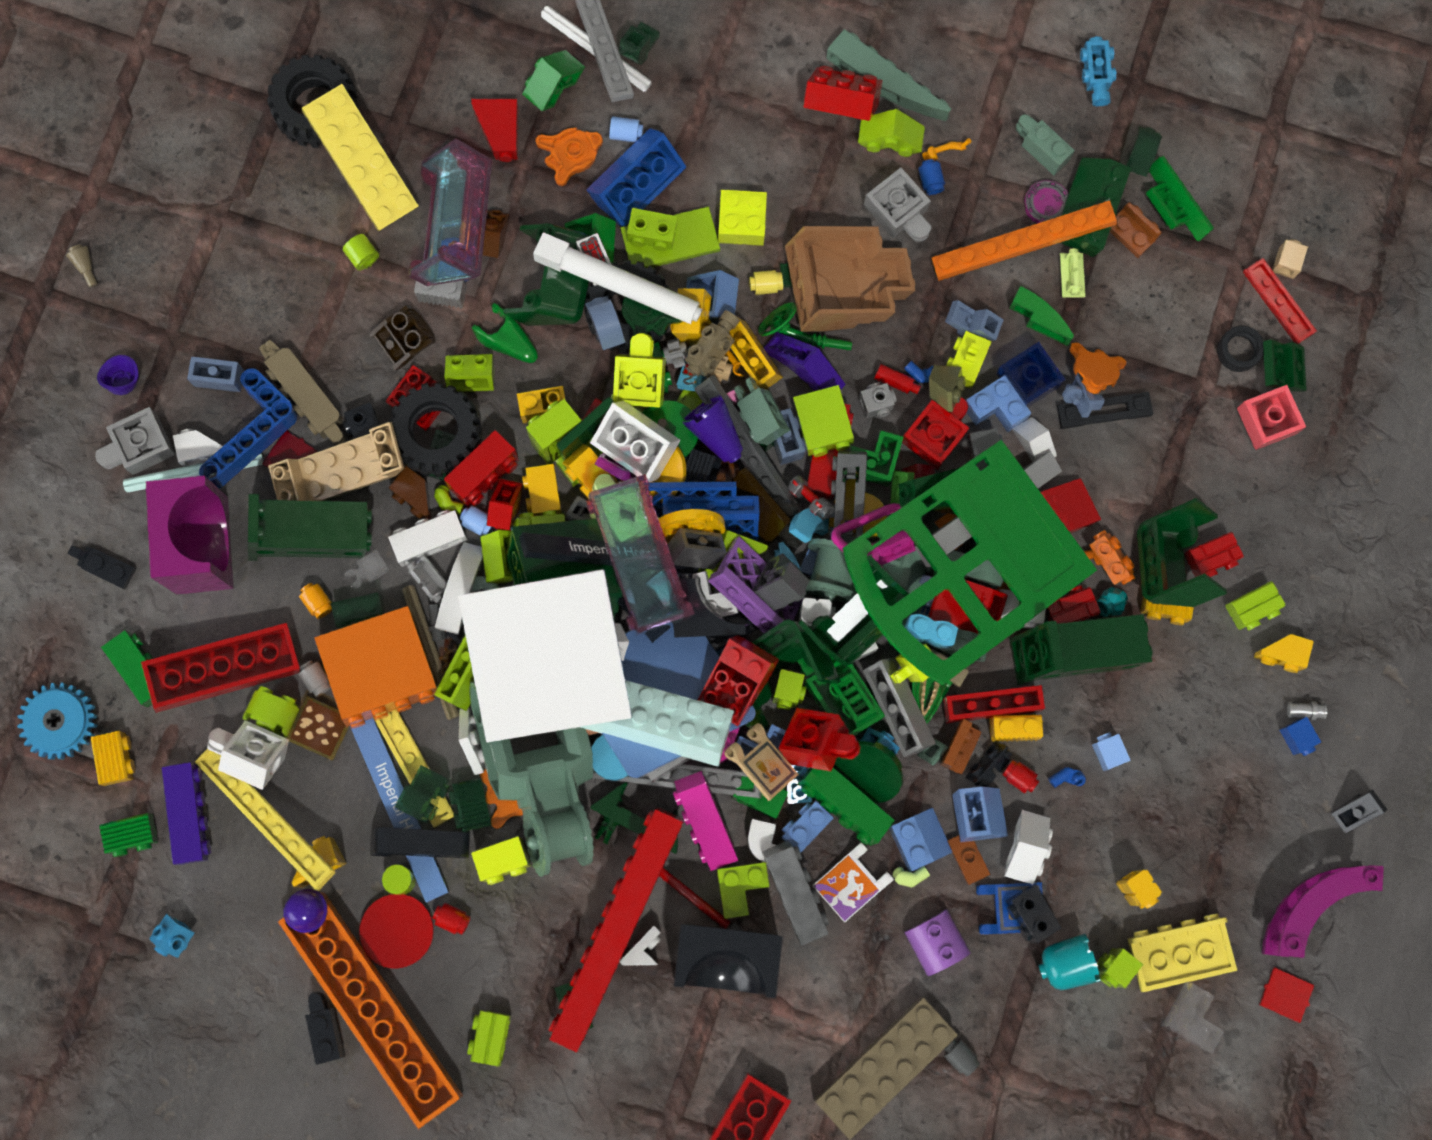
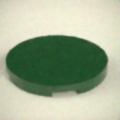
[833,739,904,803]

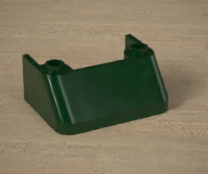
[503,223,589,326]
[1137,498,1227,607]
[798,555,910,666]
[745,620,841,730]

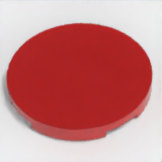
[359,894,434,969]

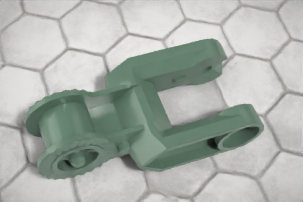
[806,538,1004,662]
[469,682,594,877]

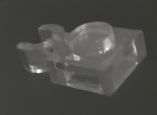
[344,550,390,589]

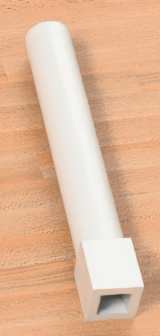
[533,232,702,325]

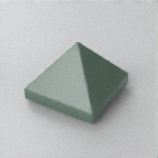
[917,738,948,766]

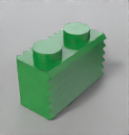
[99,813,159,857]

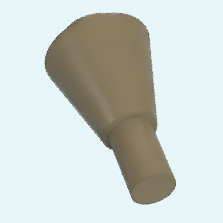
[66,244,98,288]

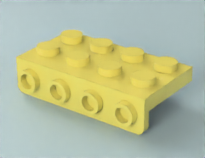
[1127,913,1237,992]

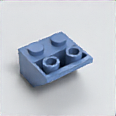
[952,786,1008,842]

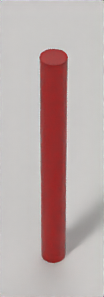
[659,868,731,929]

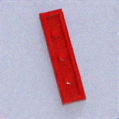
[1243,258,1317,344]

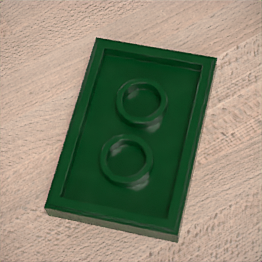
[557,397,614,460]

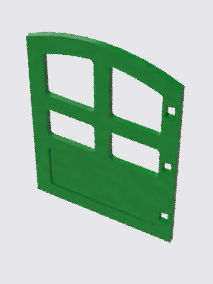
[843,440,1097,685]

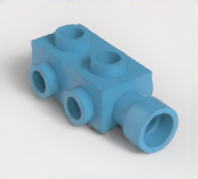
[1080,37,1116,106]

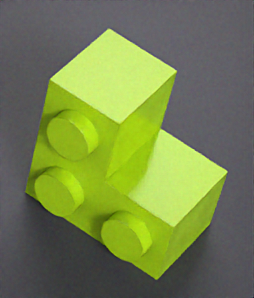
[858,109,925,157]
[717,862,769,919]

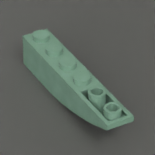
[826,29,951,121]

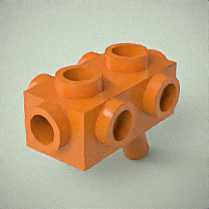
[1084,530,1135,585]

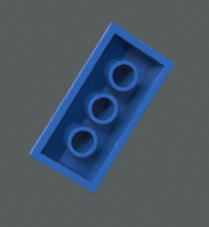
[586,128,686,227]

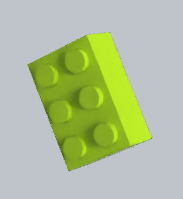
[526,399,582,465]

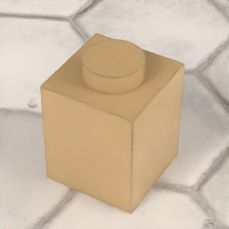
[1272,239,1308,279]

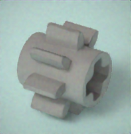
[663,338,689,368]

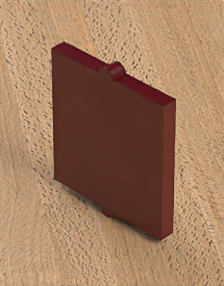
[262,431,318,467]

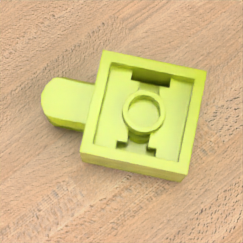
[613,333,666,408]

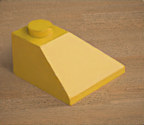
[292,836,347,888]

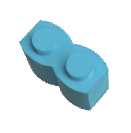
[905,614,958,649]

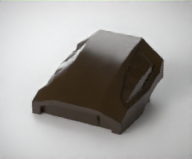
[369,305,436,370]

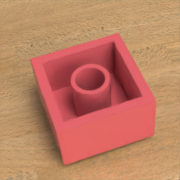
[1237,385,1306,450]

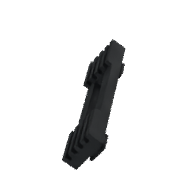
[1057,392,1153,429]

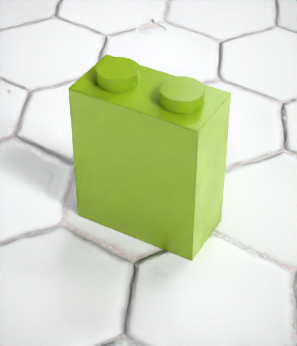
[793,385,854,457]

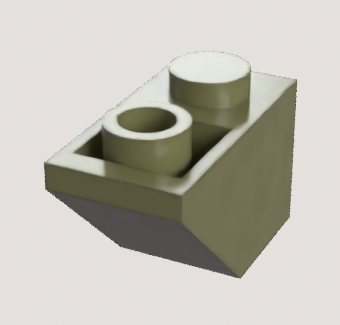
[929,365,966,412]

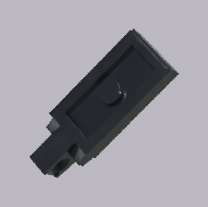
[67,546,136,590]

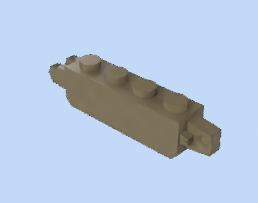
[259,340,347,446]

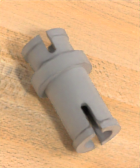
[1287,701,1327,720]

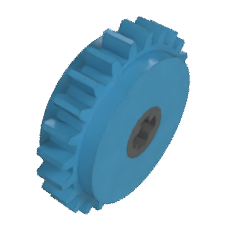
[17,683,98,760]

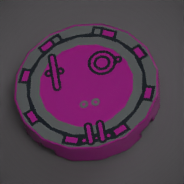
[1024,180,1068,224]

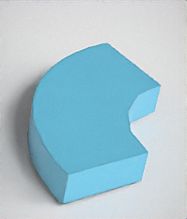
[789,508,829,543]

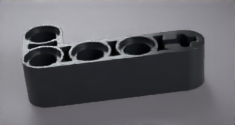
[370,827,470,859]

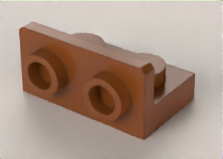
[1110,202,1162,258]
[940,719,981,774]

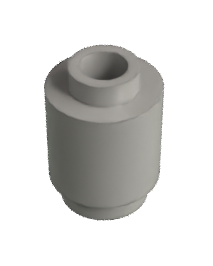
[298,660,331,697]

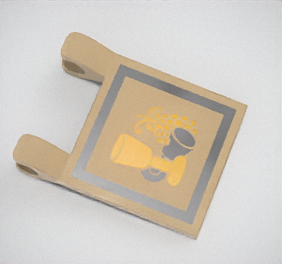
[724,723,799,801]

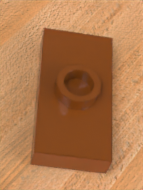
[947,835,991,885]

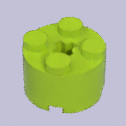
[242,686,300,737]

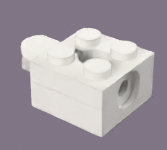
[207,720,289,790]

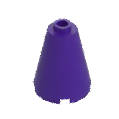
[682,395,743,463]

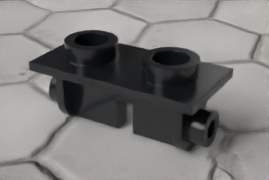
[965,742,1012,787]

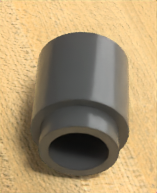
[943,1039,980,1077]

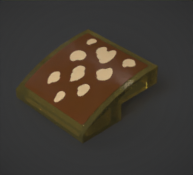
[287,696,350,761]

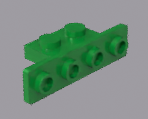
[1146,156,1214,241]

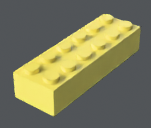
[302,84,419,232]

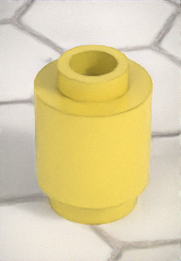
[749,270,783,295]

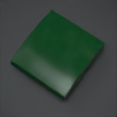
[1263,339,1307,392]

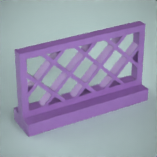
[708,536,804,634]

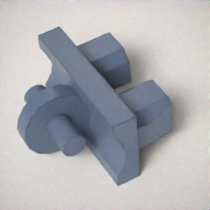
[1062,373,1104,417]

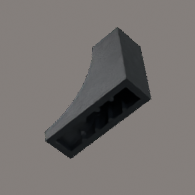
[671,574,750,638]

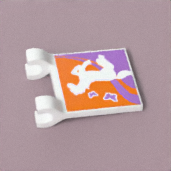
[812,842,894,923]

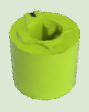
[342,234,379,270]
[382,865,416,895]

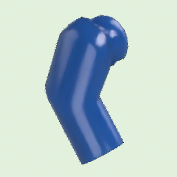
[904,361,934,383]

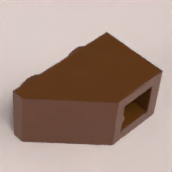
[476,210,510,258]
[389,466,431,520]

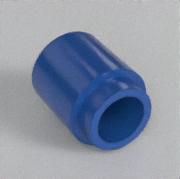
[918,159,945,195]

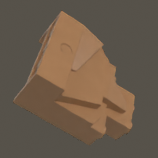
[785,226,915,332]

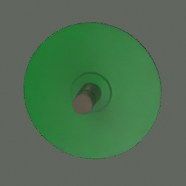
[642,401,698,458]

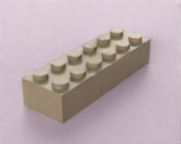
[814,997,958,1140]

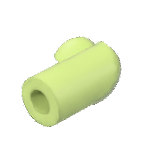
[893,866,930,887]

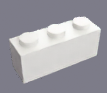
[388,510,468,567]

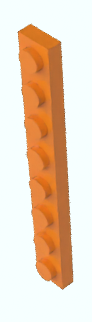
[931,201,1117,281]

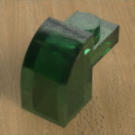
[619,22,660,65]
[1126,126,1162,177]

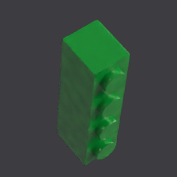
[797,768,895,846]

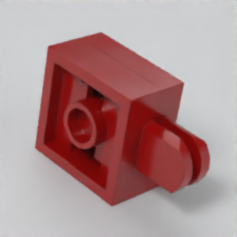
[902,397,969,470]
[778,708,860,771]

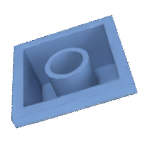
[686,270,739,325]
[889,808,952,872]

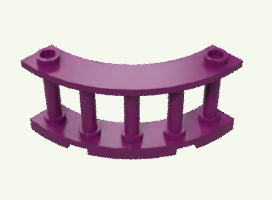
[1262,865,1384,958]

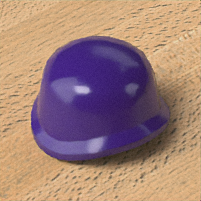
[97,355,139,396]
[284,889,327,933]

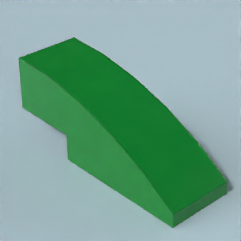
[1009,286,1074,346]

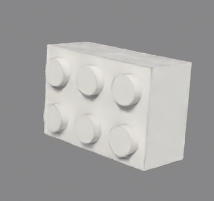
[590,401,680,483]

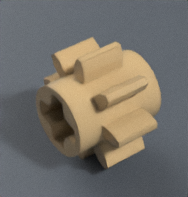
[710,356,733,385]

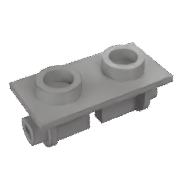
[407,554,447,604]

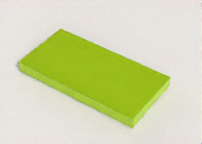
[620,207,720,269]

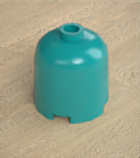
[1038,934,1101,990]

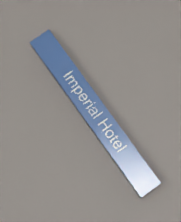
[350,718,449,903]

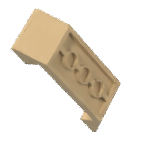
[268,422,404,501]

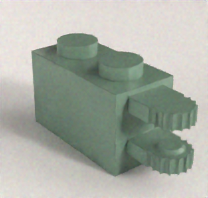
[1016,114,1075,176]
[734,377,790,445]

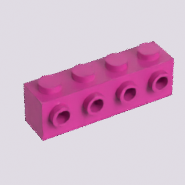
[673,771,738,871]

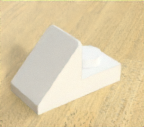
[620,926,661,965]

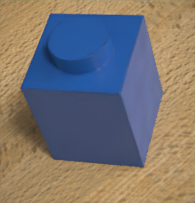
[1279,717,1321,756]

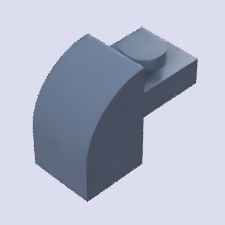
[585,296,625,350]
[945,300,1004,341]

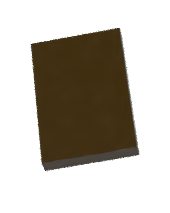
[722,467,791,546]

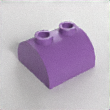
[904,909,971,976]

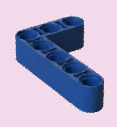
[199,368,297,489]

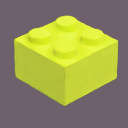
[718,190,767,246]
[471,836,531,885]

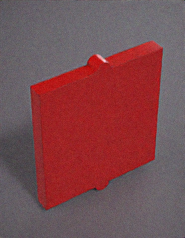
[1259,968,1315,1023]

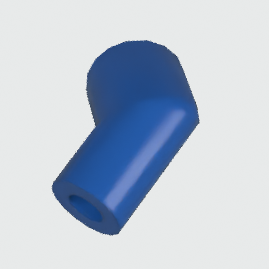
[1048,767,1086,788]

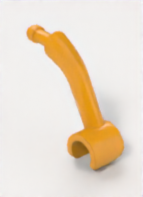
[922,138,971,161]
[724,350,744,377]

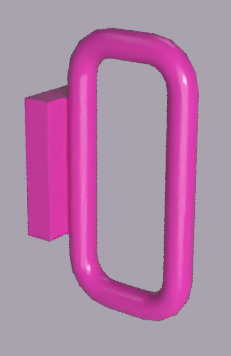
[831,503,916,565]

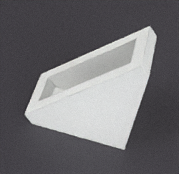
[1012,417,1057,462]

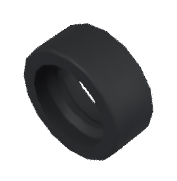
[1217,325,1264,372]

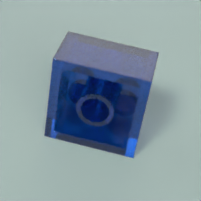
[996,342,1065,407]

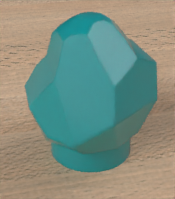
[1097,587,1128,617]

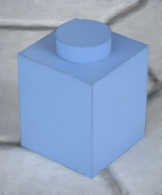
[1092,732,1131,771]

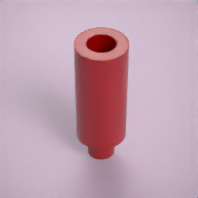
[874,364,921,394]

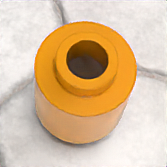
[299,583,333,619]

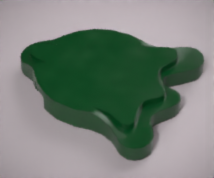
[622,296,683,336]

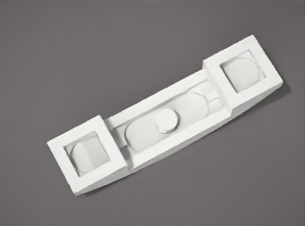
[435,542,483,635]

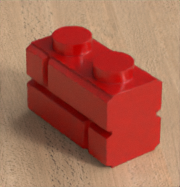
[1184,532,1244,577]
[1045,585,1101,624]

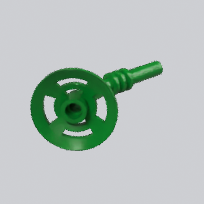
[758,302,852,351]

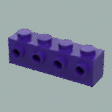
[162,762,211,865]

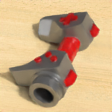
[788,475,834,521]

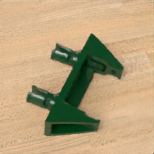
[590,782,678,854]

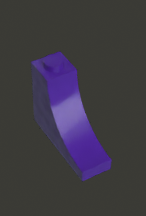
[764,332,846,391]

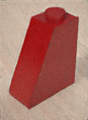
[471,99,519,162]

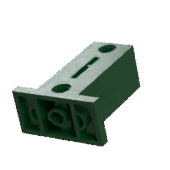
[248,494,372,561]
[1010,614,1153,685]

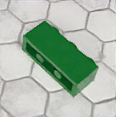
[101,630,154,707]

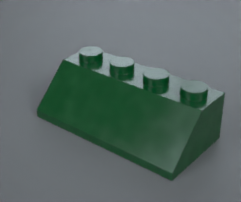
[1060,158,1131,257]

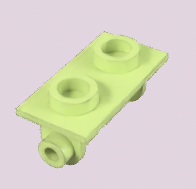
[1060,248,1085,298]

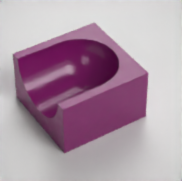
[146,476,234,595]

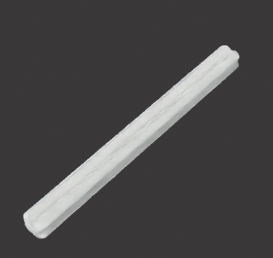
[541,6,651,92]

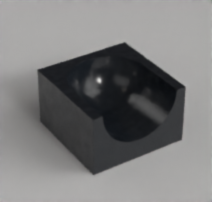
[674,924,783,998]

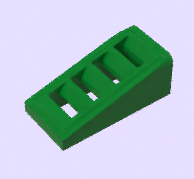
[831,671,878,728]

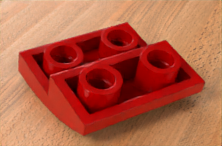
[385,365,441,431]

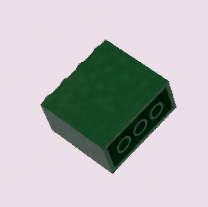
[507,518,622,619]

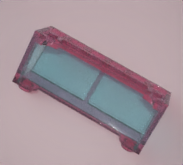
[408,139,492,286]
[586,474,695,635]

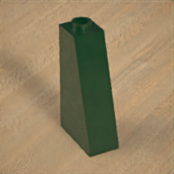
[898,468,959,514]

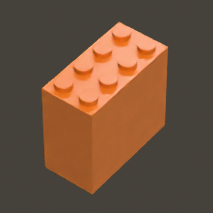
[314,606,437,729]

